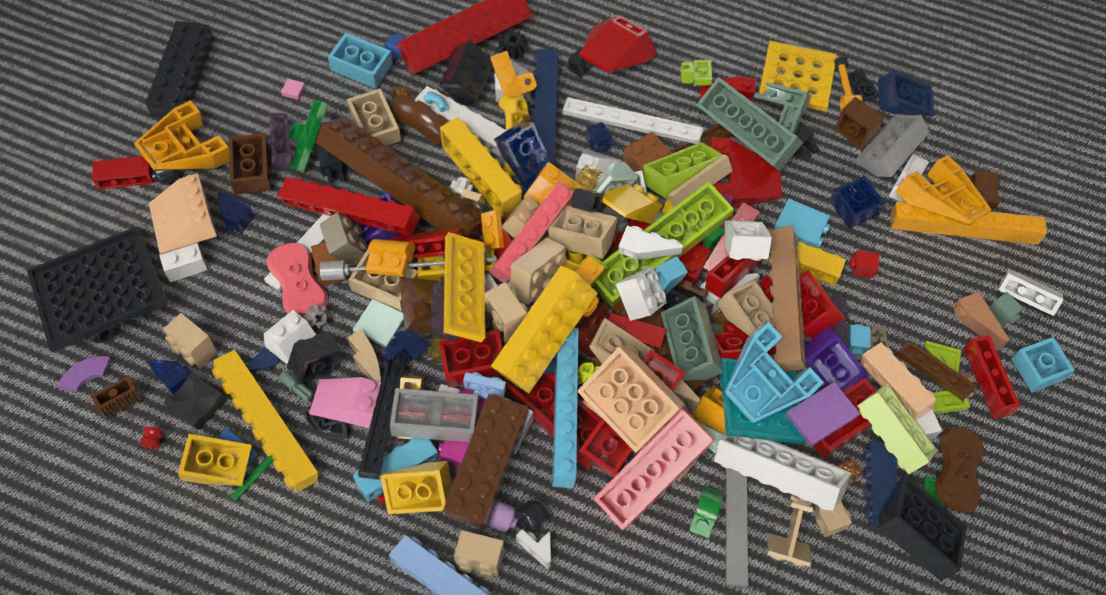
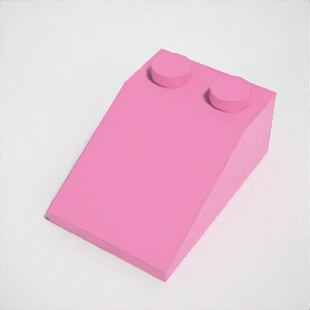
[309,377,381,428]

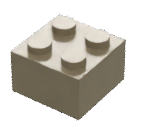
[320,212,368,267]

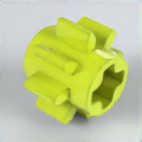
[577,362,599,384]

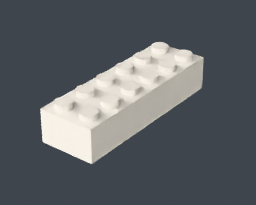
[714,434,851,511]

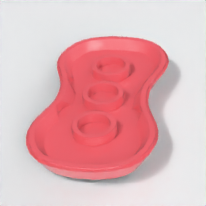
[267,243,328,319]

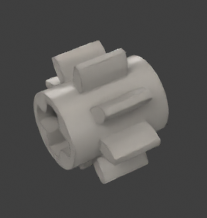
[303,303,330,328]

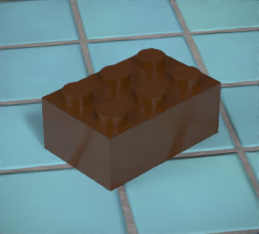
[229,133,271,194]

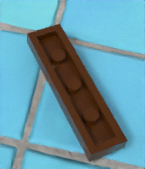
[897,341,976,401]

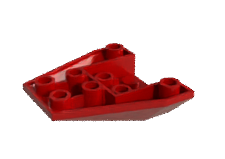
[579,15,657,72]

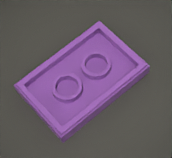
[786,382,860,447]

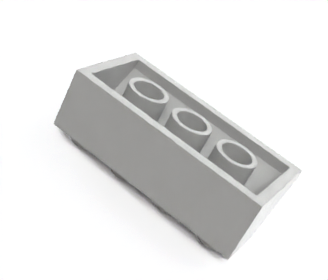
[855,115,929,177]

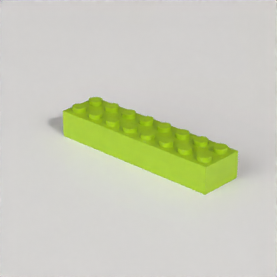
[593,181,734,307]

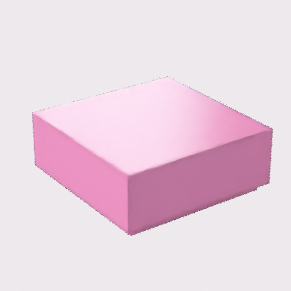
[281,79,305,100]

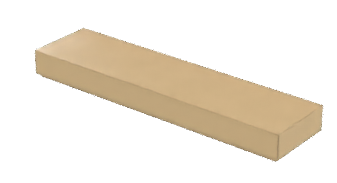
[668,155,732,208]

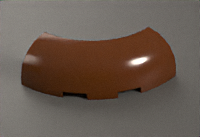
[389,95,449,146]

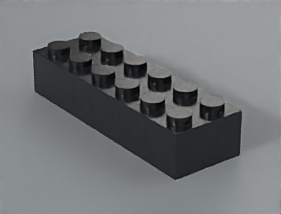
[145,21,214,117]

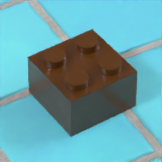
[834,97,884,150]

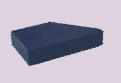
[246,347,281,373]

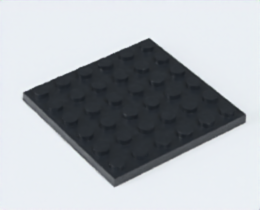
[27,226,168,353]

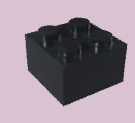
[286,332,341,385]

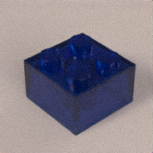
[829,176,886,229]

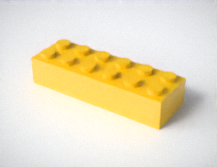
[440,117,522,218]
[491,266,598,393]

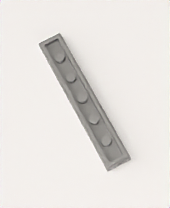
[725,468,748,587]

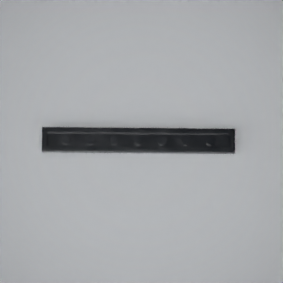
[358,339,412,480]

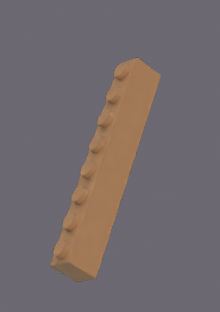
[769,225,806,372]

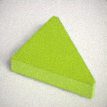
[924,341,962,373]

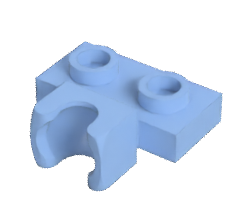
[464,372,506,400]

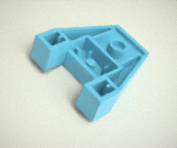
[724,322,824,423]

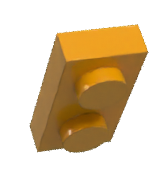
[481,210,504,250]

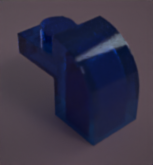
[382,331,430,363]

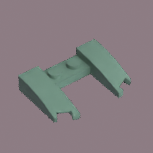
[744,82,811,164]

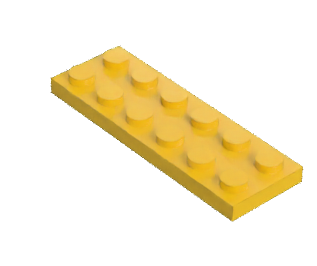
[444,232,485,342]

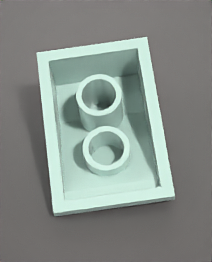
[593,162,639,205]

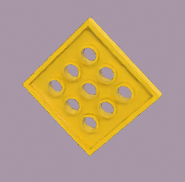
[759,41,837,112]

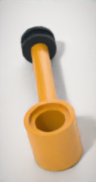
[834,57,862,111]

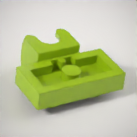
[681,60,712,86]

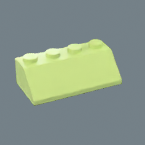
[858,383,938,474]

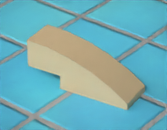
[348,329,382,382]

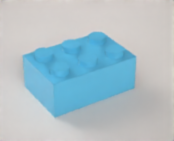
[328,33,393,89]

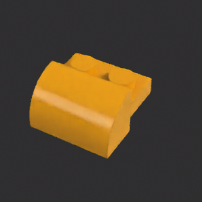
[365,239,416,277]

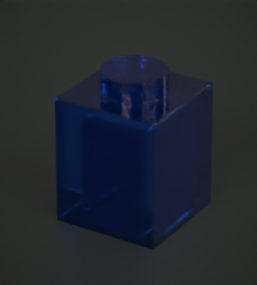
[586,122,612,153]

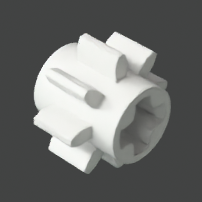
[450,177,473,199]

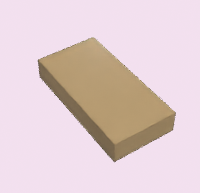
[462,189,487,210]

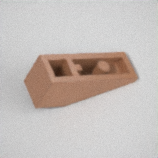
[953,292,1010,350]

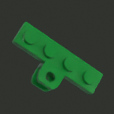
[288,100,328,172]

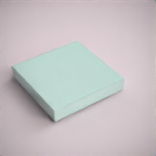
[353,299,404,348]

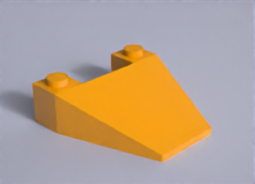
[134,100,229,170]
[895,155,991,224]

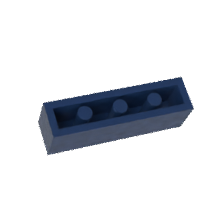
[863,441,897,527]

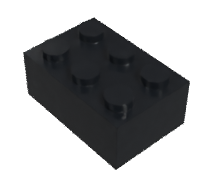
[439,40,493,106]

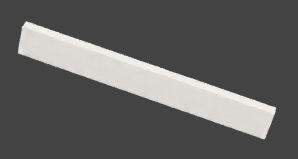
[563,97,704,144]

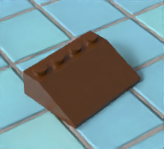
[399,277,452,335]

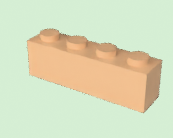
[860,343,936,421]

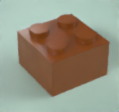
[623,132,673,177]

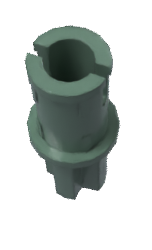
[278,370,314,402]

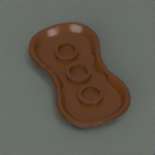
[935,427,984,512]

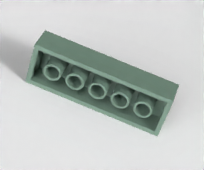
[696,77,803,171]

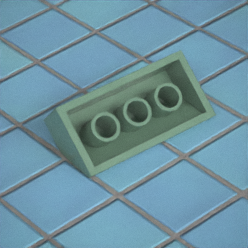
[661,296,724,381]

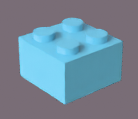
[1011,337,1075,393]

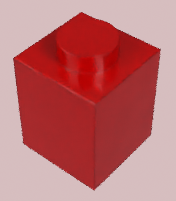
[849,250,879,278]

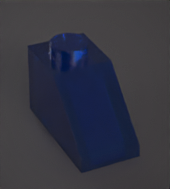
[217,192,254,234]
[147,360,192,395]

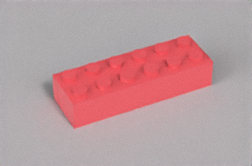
[593,409,716,530]

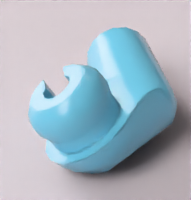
[424,91,448,112]

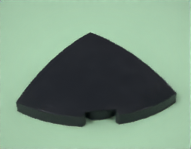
[302,406,349,440]

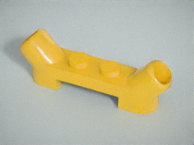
[498,95,531,176]

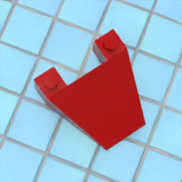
[709,137,782,209]

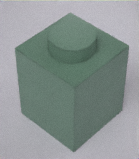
[989,292,1024,327]

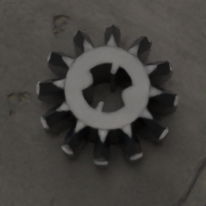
[499,30,528,59]

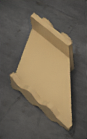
[767,494,813,567]

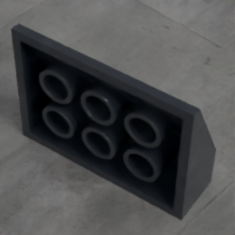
[878,474,967,581]

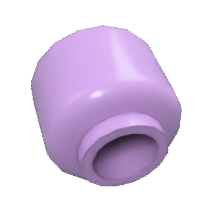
[488,501,517,532]

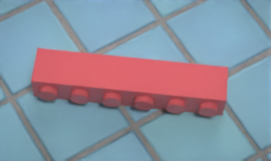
[489,181,574,283]

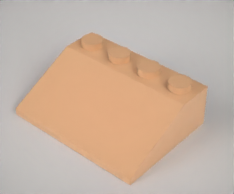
[149,173,217,254]
[577,345,685,452]

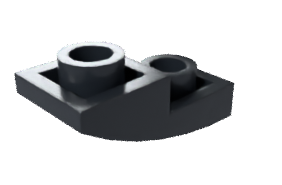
[847,68,879,101]

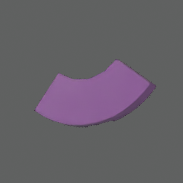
[57,356,112,392]

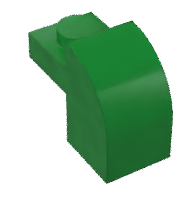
[689,485,724,538]

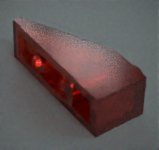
[578,301,608,358]

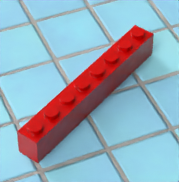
[277,177,420,237]

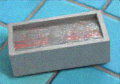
[390,388,478,442]

